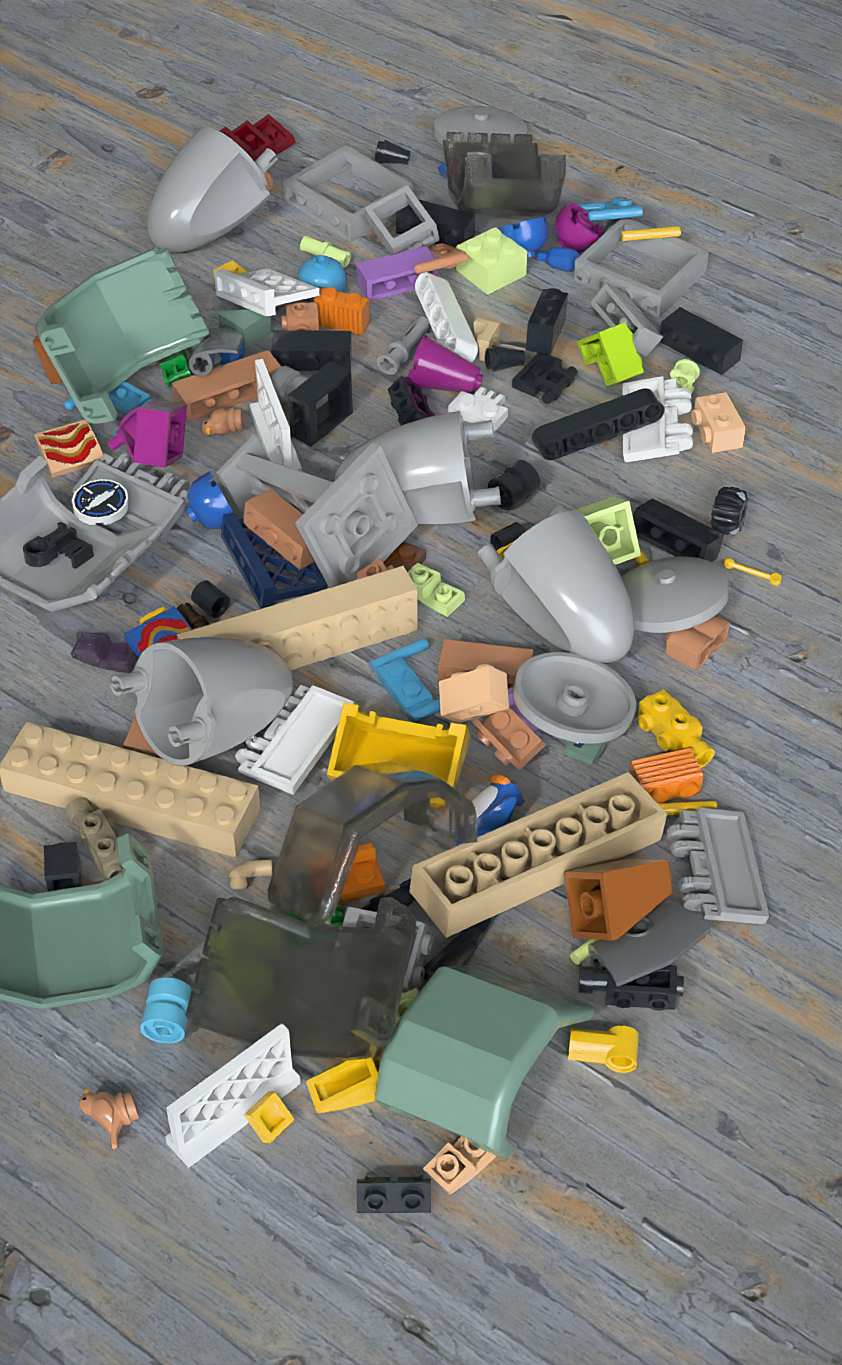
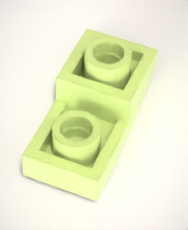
[407,563,465,617]

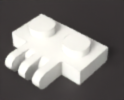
[448,387,508,432]

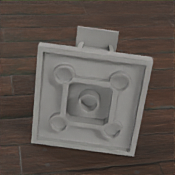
[216,435,418,588]

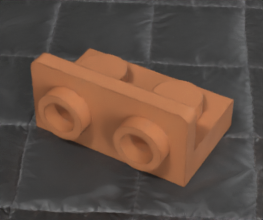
[472,707,546,771]

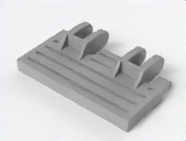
[71,452,190,539]
[667,807,770,924]

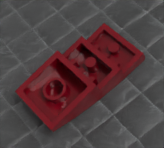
[220,114,296,162]

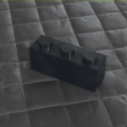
[396,199,476,248]
[525,288,568,355]
[659,307,743,375]
[271,330,352,371]
[633,498,725,562]

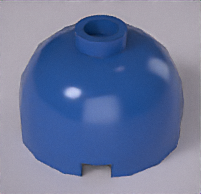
[498,217,548,257]
[185,471,233,529]

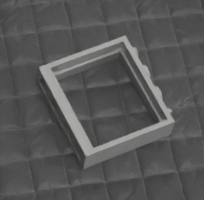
[283,145,413,241]
[574,218,709,317]

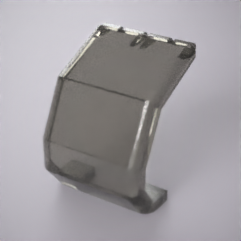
[442,132,566,217]
[267,761,477,930]
[185,896,416,1061]

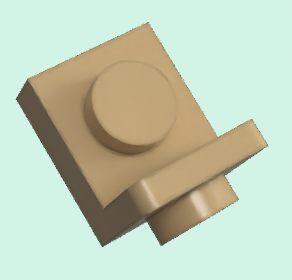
[474,318,500,361]

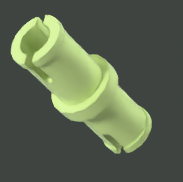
[300,235,351,267]

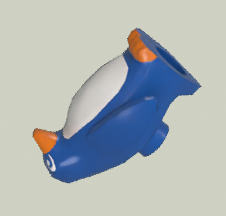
[451,774,525,846]

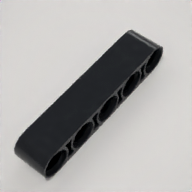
[532,388,665,460]

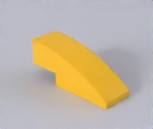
[306,1050,383,1113]

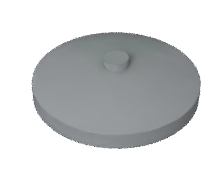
[433,106,527,156]
[621,557,729,633]
[513,652,636,744]

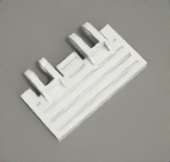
[623,376,693,463]
[235,685,354,795]

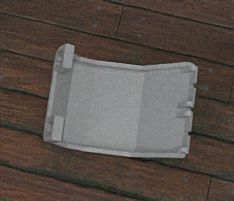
[0,455,163,612]

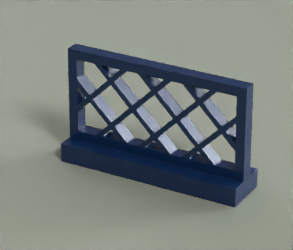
[221,513,328,609]

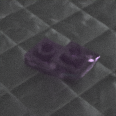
[70,633,139,673]

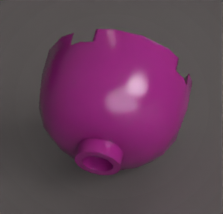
[555,202,604,251]

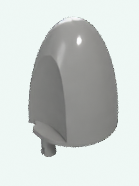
[147,127,278,253]
[334,411,501,524]
[477,504,635,663]
[110,637,293,766]

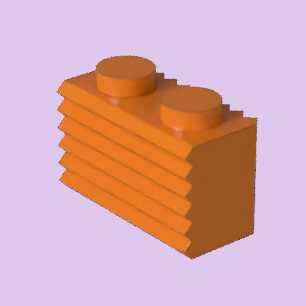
[313,287,371,336]
[629,748,703,803]

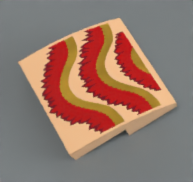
[34,420,103,478]

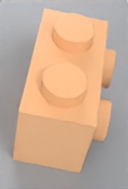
[691,392,745,453]
[439,664,509,723]

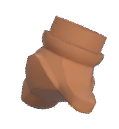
[201,405,244,436]
[79,1089,140,1150]

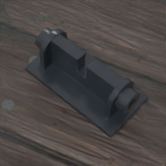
[357,1175,431,1213]

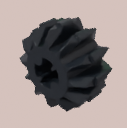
[711,486,748,535]

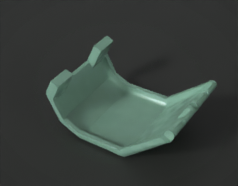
[35,247,209,424]
[0,833,164,1010]
[374,964,595,1160]

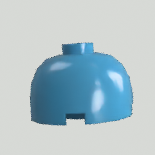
[297,255,347,302]

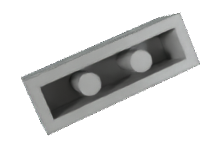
[590,283,663,357]

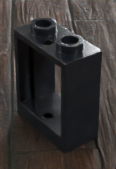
[288,361,353,447]

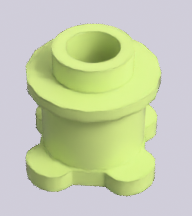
[670,359,700,394]

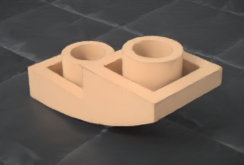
[423,1136,496,1194]

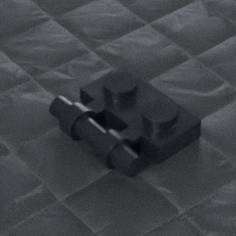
[512,353,578,404]

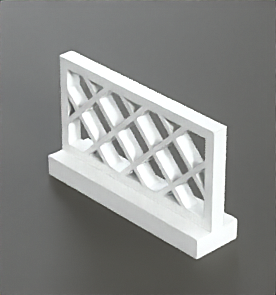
[214,268,320,317]
[249,359,302,472]
[165,1024,301,1168]

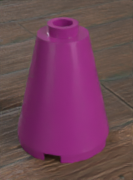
[408,335,484,394]

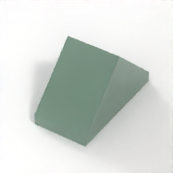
[218,310,272,350]

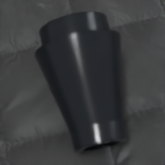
[375,140,410,165]
[484,345,525,372]

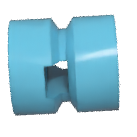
[140,978,193,1044]

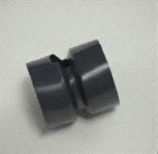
[488,460,540,511]

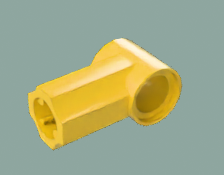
[568,1026,639,1073]

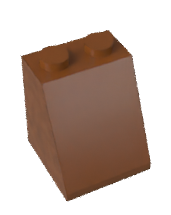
[564,858,672,941]

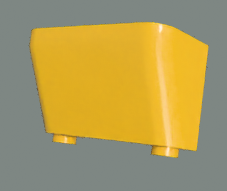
[327,703,471,808]

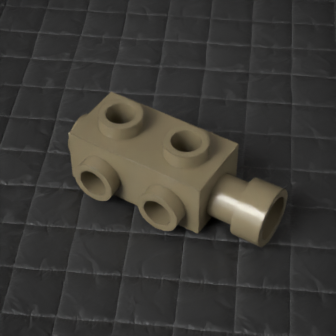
[65,798,124,881]

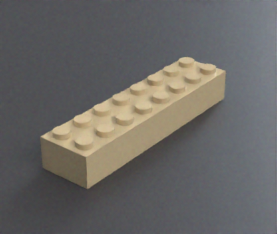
[177,566,418,670]
[0,722,261,857]
[410,772,667,938]

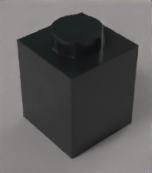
[44,842,82,892]

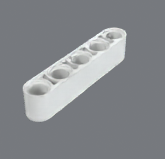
[415,272,478,363]

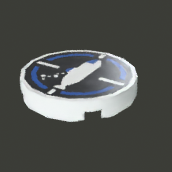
[72,479,129,525]

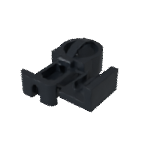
[22,522,94,569]

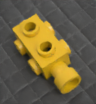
[637,689,715,768]

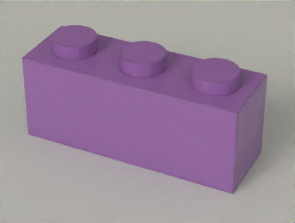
[356,246,438,301]

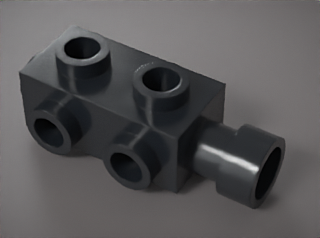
[387,375,435,425]
[579,965,684,1011]

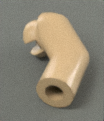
[228,860,273,889]

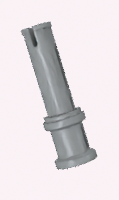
[377,316,430,375]

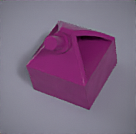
[107,398,187,468]

